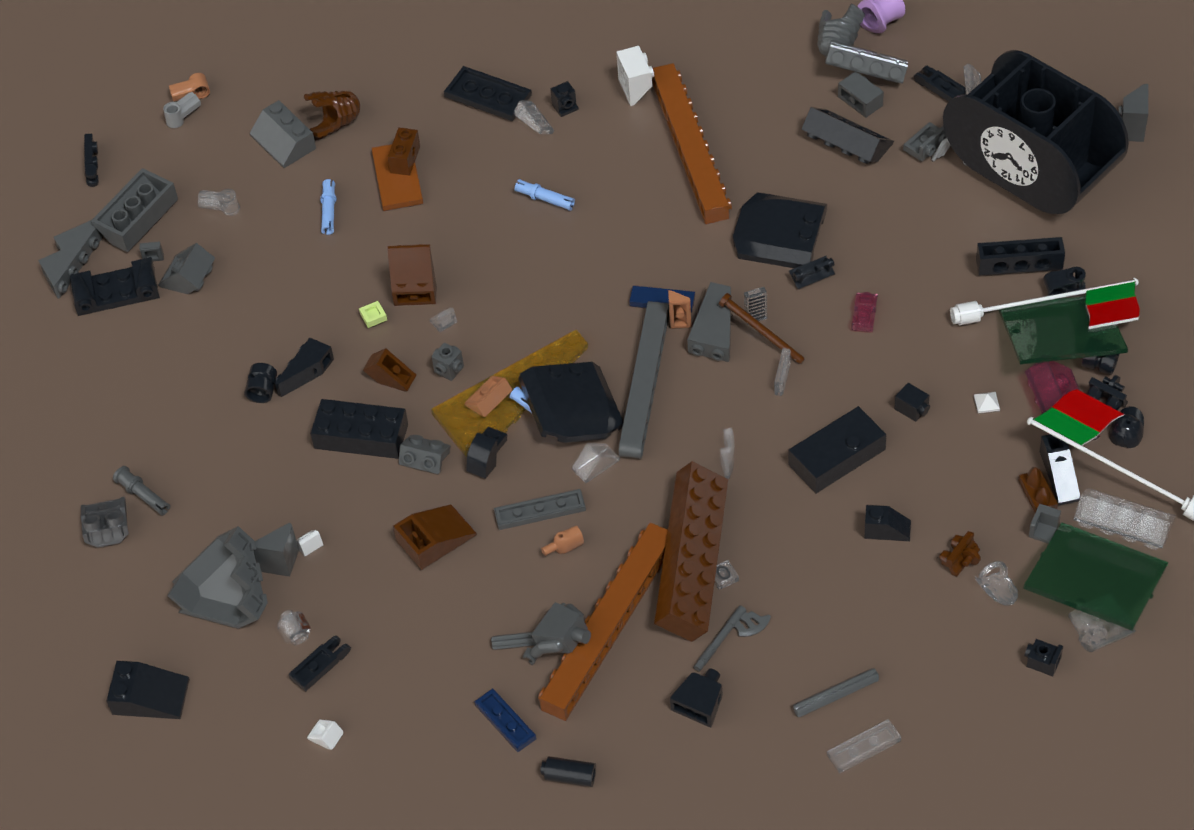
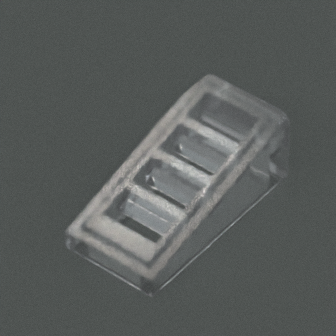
[513,100,554,134]

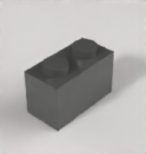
[838,72,884,118]

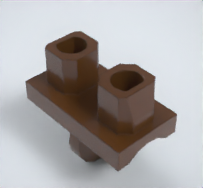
[939,531,981,576]

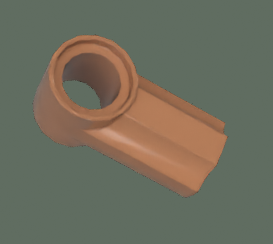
[169,73,210,102]

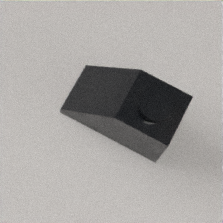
[864,505,911,542]

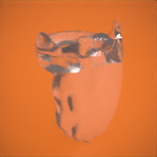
[975,561,1018,606]

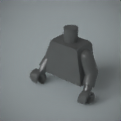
[522,602,591,665]

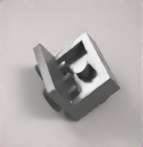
[903,122,947,162]
[399,435,451,474]

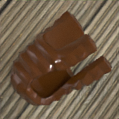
[304,91,360,138]

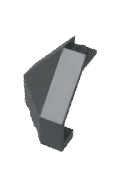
[167,526,268,629]

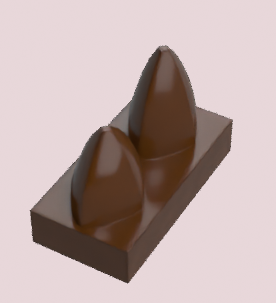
[1018,467,1058,513]

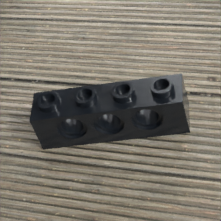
[976,237,1065,276]

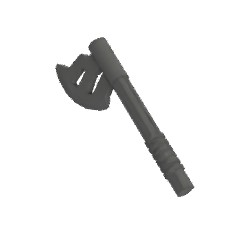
[693,605,771,672]

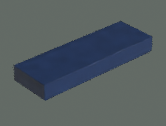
[629,286,695,313]
[474,688,536,752]

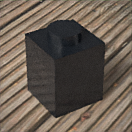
[894,383,930,422]

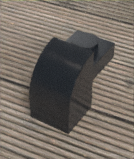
[466,427,508,479]

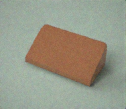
[668,290,691,329]
[464,376,512,417]

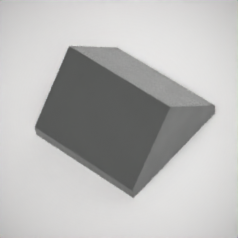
[254,523,299,577]

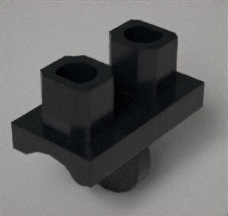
[1087,375,1128,410]

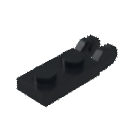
[914,65,968,102]
[84,133,99,187]
[289,635,351,692]

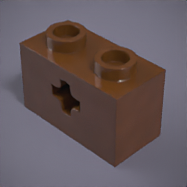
[388,127,420,176]

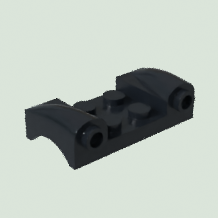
[70,257,160,316]

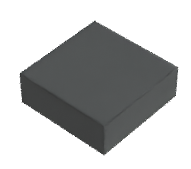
[139,241,164,261]

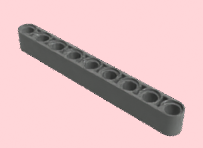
[619,301,669,459]

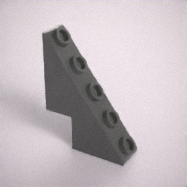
[38,220,103,299]

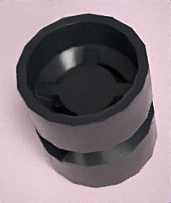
[1082,339,1120,375]
[244,363,277,403]

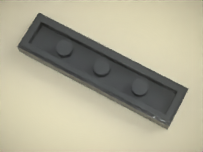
[494,489,586,530]

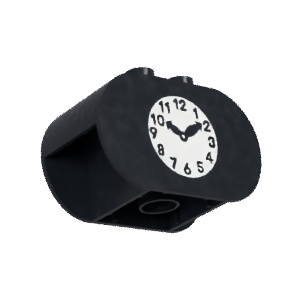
[943,50,1129,214]

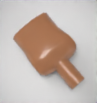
[541,526,584,556]

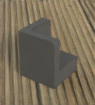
[1029,504,1061,544]

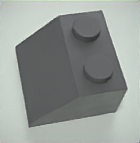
[1118,84,1148,142]
[158,243,215,294]

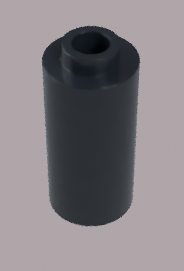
[541,756,596,787]

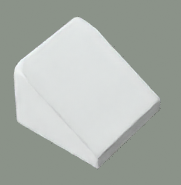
[307,719,344,750]

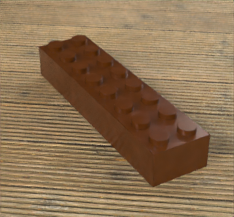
[654,461,728,642]

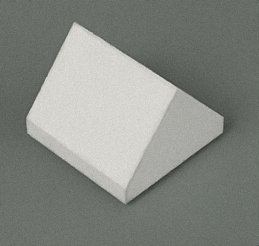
[296,530,323,556]

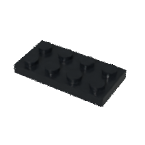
[444,66,532,121]

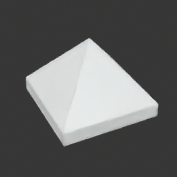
[974,392,1000,413]

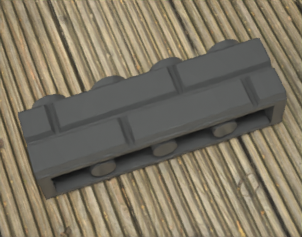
[825,41,908,84]

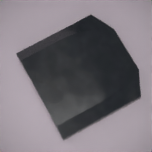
[733,192,827,268]
[518,362,624,443]

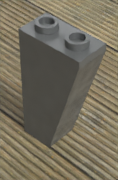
[687,282,731,362]

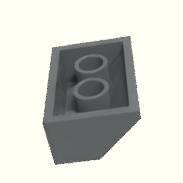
[250,100,316,168]

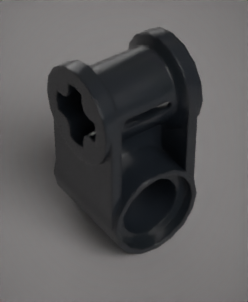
[1043,266,1086,299]

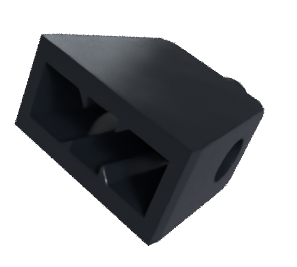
[670,668,723,728]

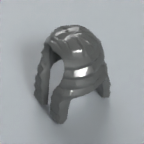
[817,3,865,57]

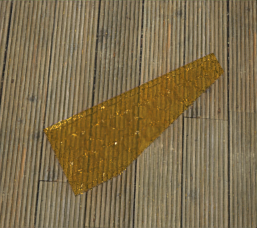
[431,330,588,456]

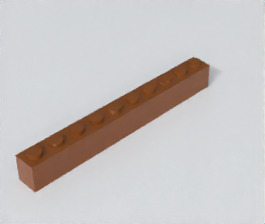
[652,63,732,224]
[538,523,668,721]

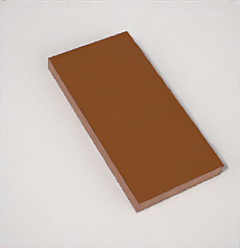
[372,144,423,211]

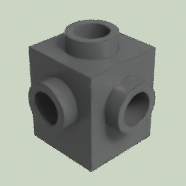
[432,342,464,381]

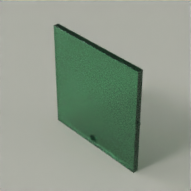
[999,296,1128,365]
[1023,522,1169,631]

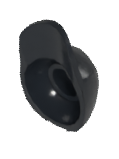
[1109,406,1144,448]

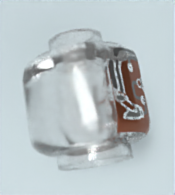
[277,610,311,646]

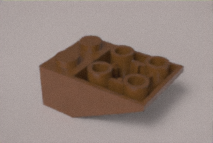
[388,244,437,306]
[393,504,477,570]

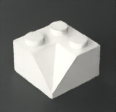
[616,46,654,106]

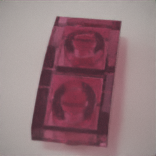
[852,292,878,332]

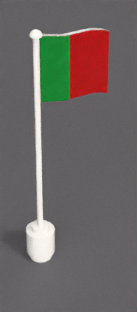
[950,278,1140,329]
[1027,389,1194,521]

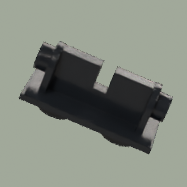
[789,256,835,289]

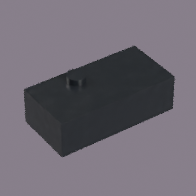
[788,406,886,494]

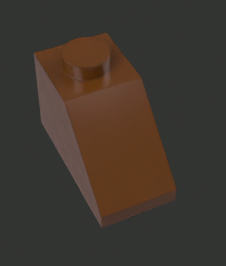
[363,348,416,392]

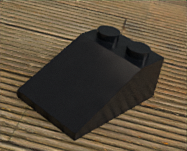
[106,661,190,719]

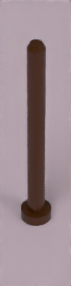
[719,293,805,364]

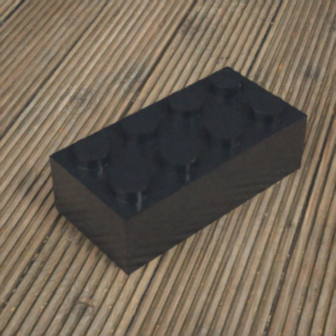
[310,399,408,459]

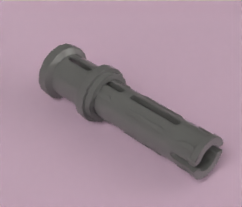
[113,466,170,516]

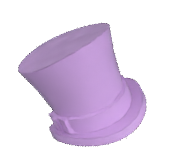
[857,0,905,33]

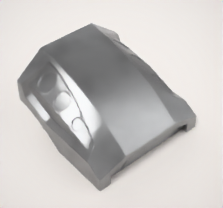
[81,496,129,548]

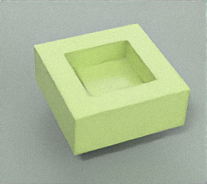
[359,301,387,328]

